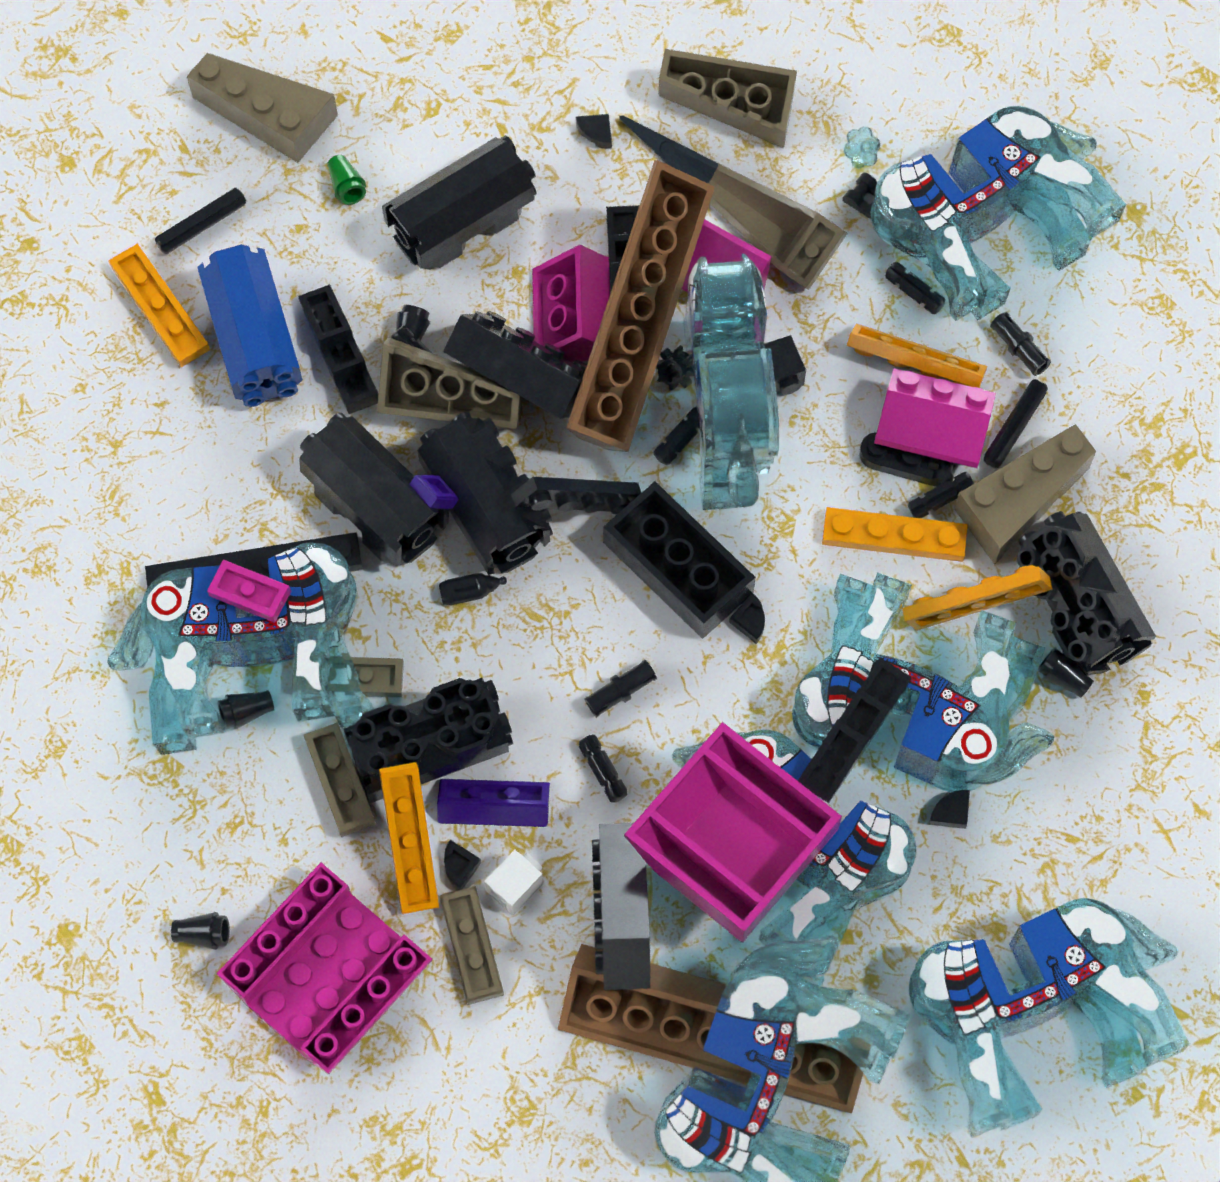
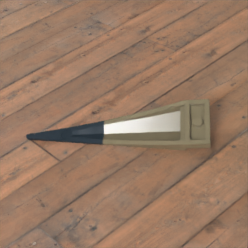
[619,115,848,290]

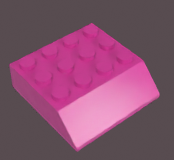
[624,722,842,943]

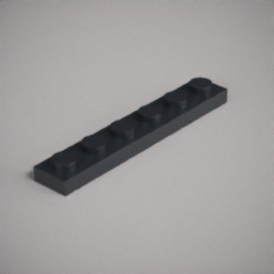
[145,532,363,596]

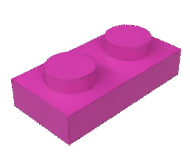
[207,560,291,622]

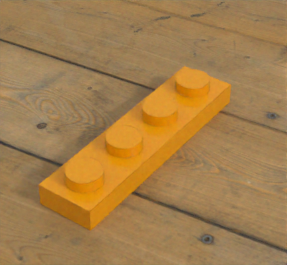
[108,243,210,368]
[847,323,987,388]
[822,507,968,562]
[902,565,1053,630]
[379,762,439,914]

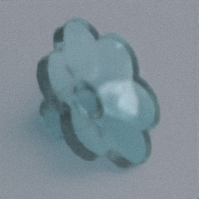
[844,126,880,169]

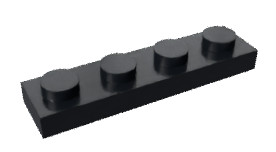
[511,476,642,514]

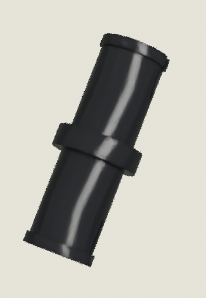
[990,312,1051,376]
[584,659,657,718]

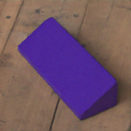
[437,779,550,827]

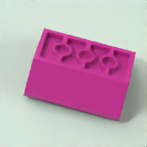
[216,862,433,1075]

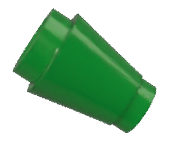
[327,155,366,205]

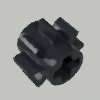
[656,345,697,391]

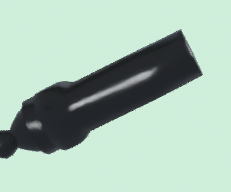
[439,573,507,605]

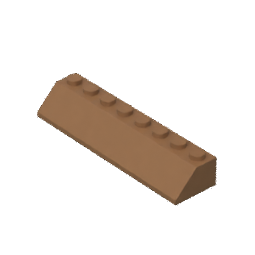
[566,160,715,452]
[558,944,875,1113]

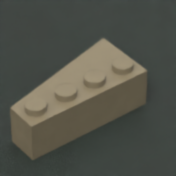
[659,49,797,148]
[187,53,338,163]
[377,337,523,429]
[954,424,1096,565]

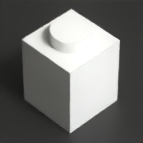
[484,850,543,915]

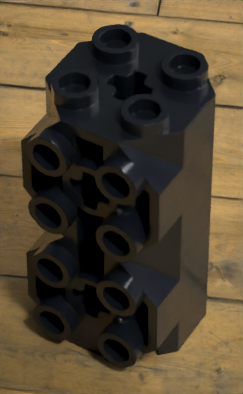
[382,135,537,270]
[299,412,449,566]
[417,412,553,575]
[1017,511,1156,675]
[343,678,513,803]

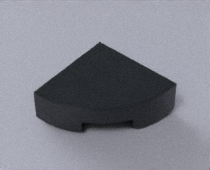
[576,114,612,149]
[729,593,765,644]
[929,790,970,829]
[444,839,481,891]

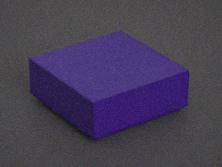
[409,475,459,509]

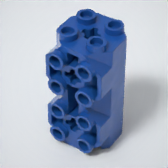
[197,244,303,407]

